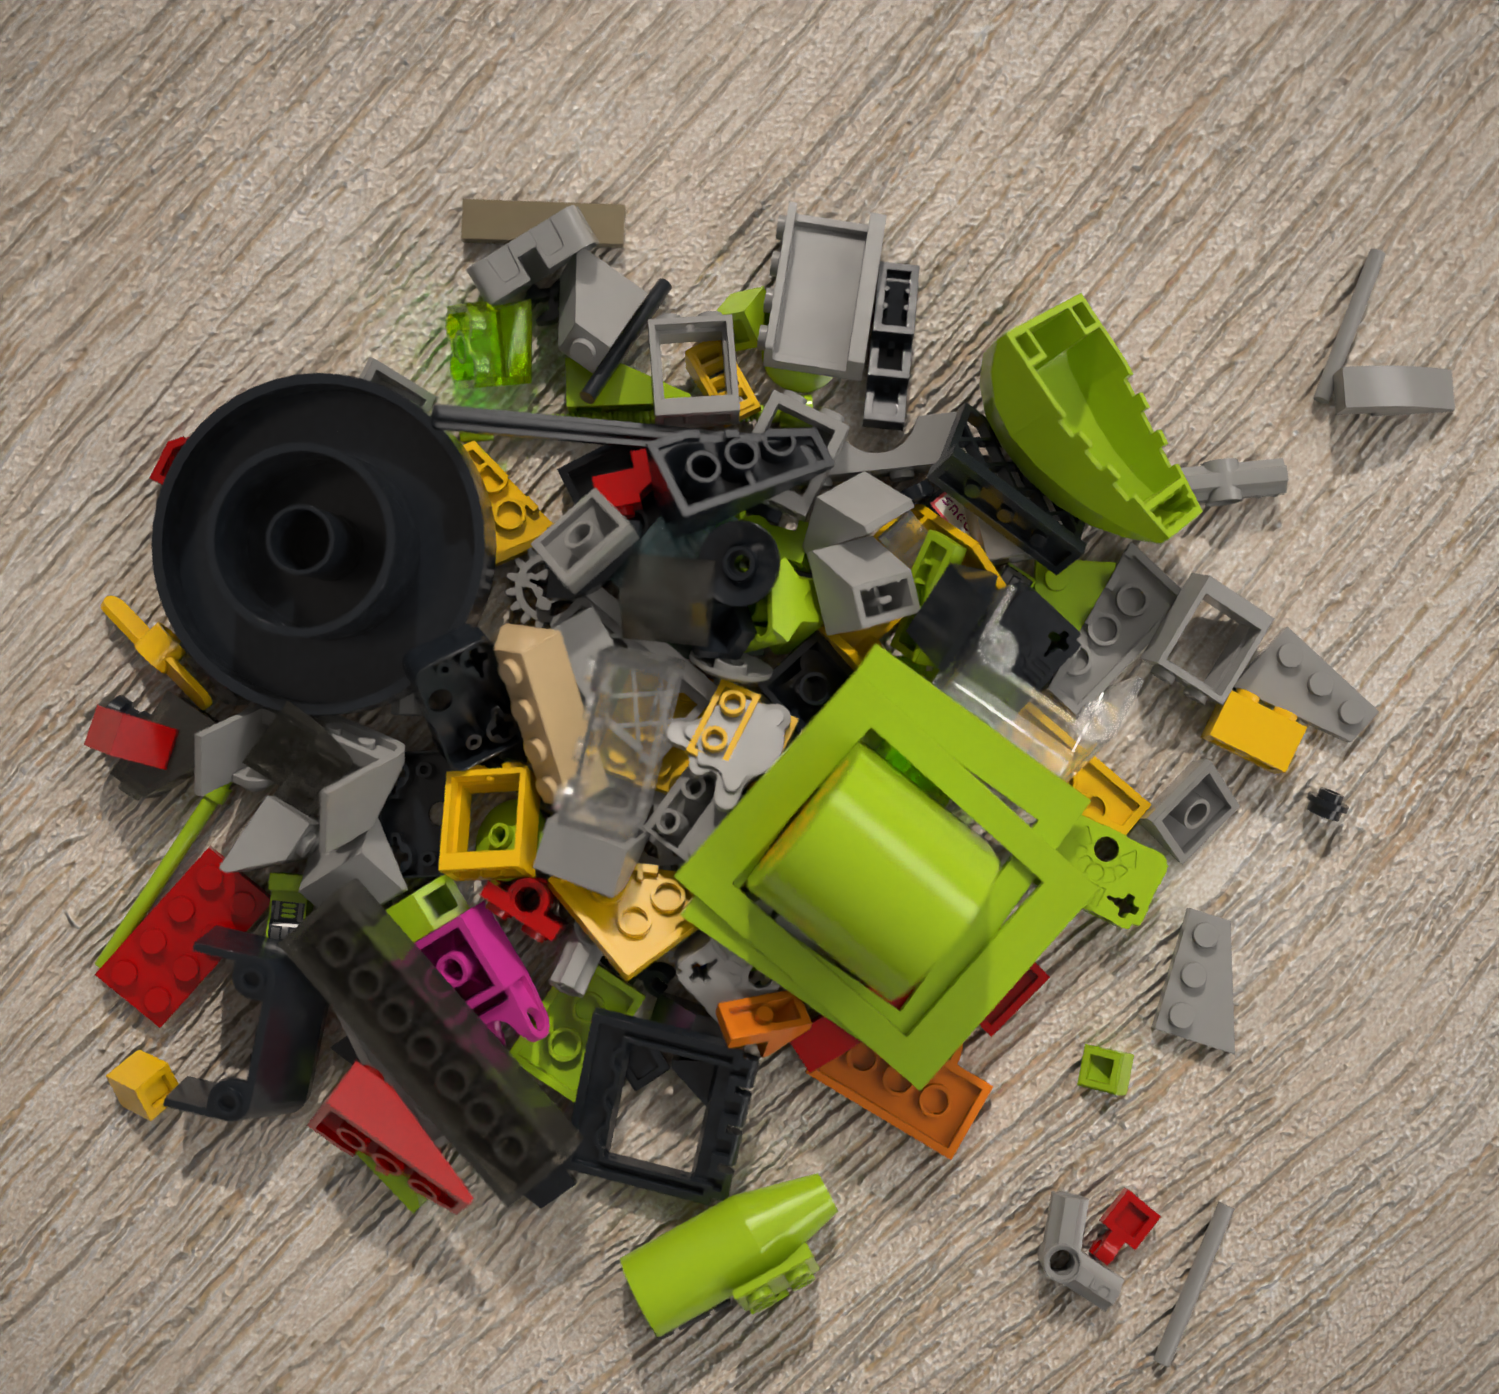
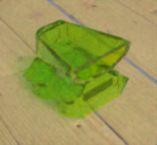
[445,299,532,390]

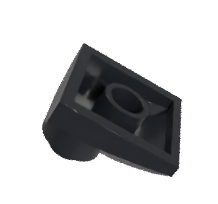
[755,630,854,735]

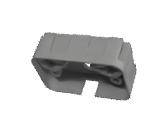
[466,205,599,307]
[674,890,818,1023]

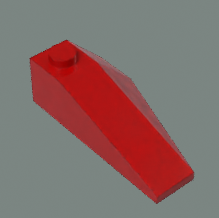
[306,1061,474,1215]

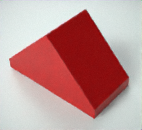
[84,705,179,770]

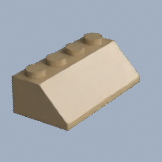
[494,623,608,809]

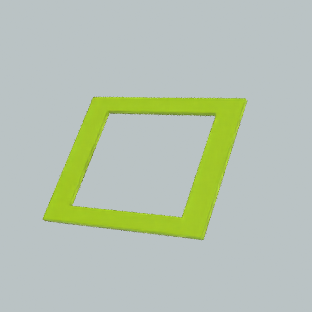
[680,643,1091,1048]
[674,670,1099,1091]

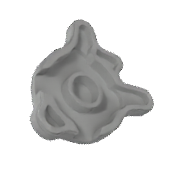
[666,699,791,813]

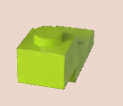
[890,529,967,668]

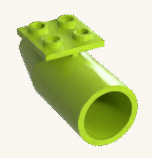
[619,1173,838,1337]

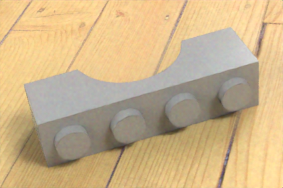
[799,412,963,490]

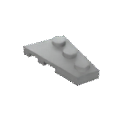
[1232,627,1379,743]
[1151,908,1235,1054]

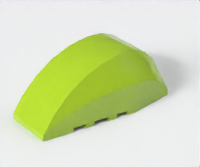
[979,293,1203,544]

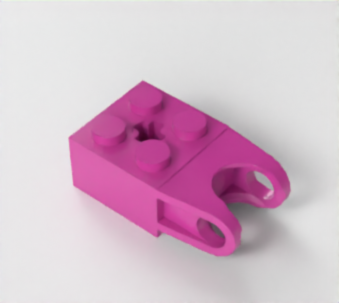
[399,900,550,1066]

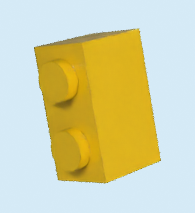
[1200,688,1307,774]

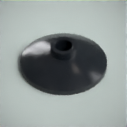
[698,520,780,607]

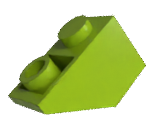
[366,874,470,958]

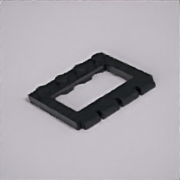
[562,1007,760,1205]

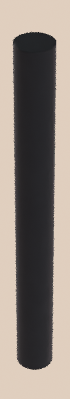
[579,278,672,404]

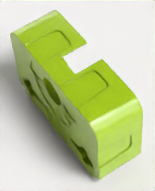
[1031,815,1168,929]

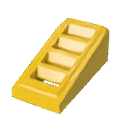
[685,340,761,428]

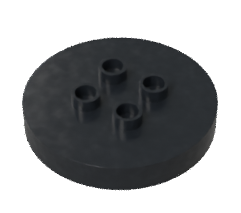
[151,373,497,715]

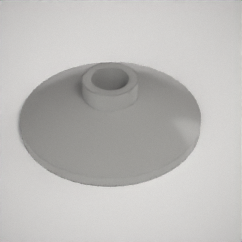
[689,649,773,686]

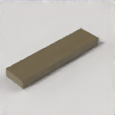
[461,199,626,249]

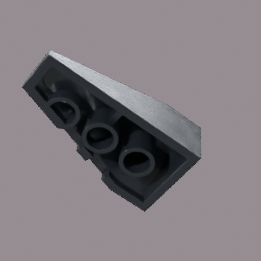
[645,428,835,540]

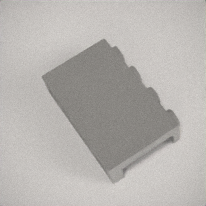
[757,201,887,381]

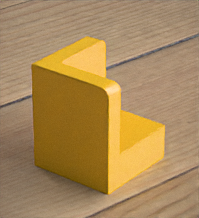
[106,1050,178,1121]

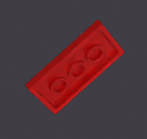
[94,845,271,1028]

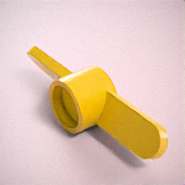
[100,596,212,710]

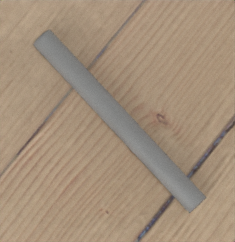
[1313,249,1386,404]
[1154,1202,1234,1367]

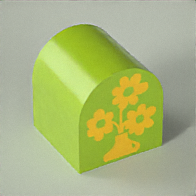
[747,739,999,1000]

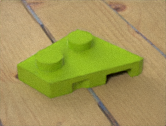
[1033,560,1116,643]

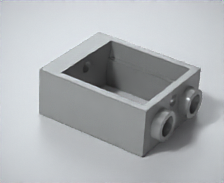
[648,311,740,427]
[752,389,849,522]
[1141,573,1275,705]

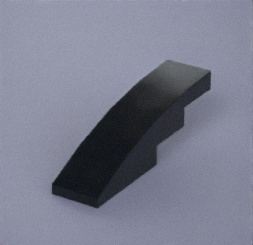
[862,261,920,431]

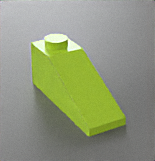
[565,358,691,415]

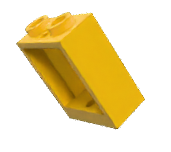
[438,762,540,881]

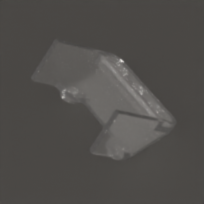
[933,584,1145,782]

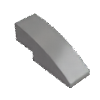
[1333,366,1455,416]

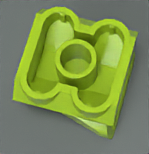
[740,557,824,655]

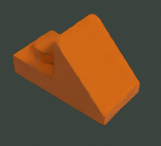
[715,990,812,1058]

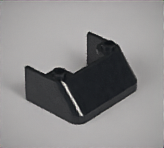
[163,925,336,1122]

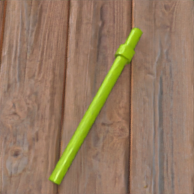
[95,781,233,968]

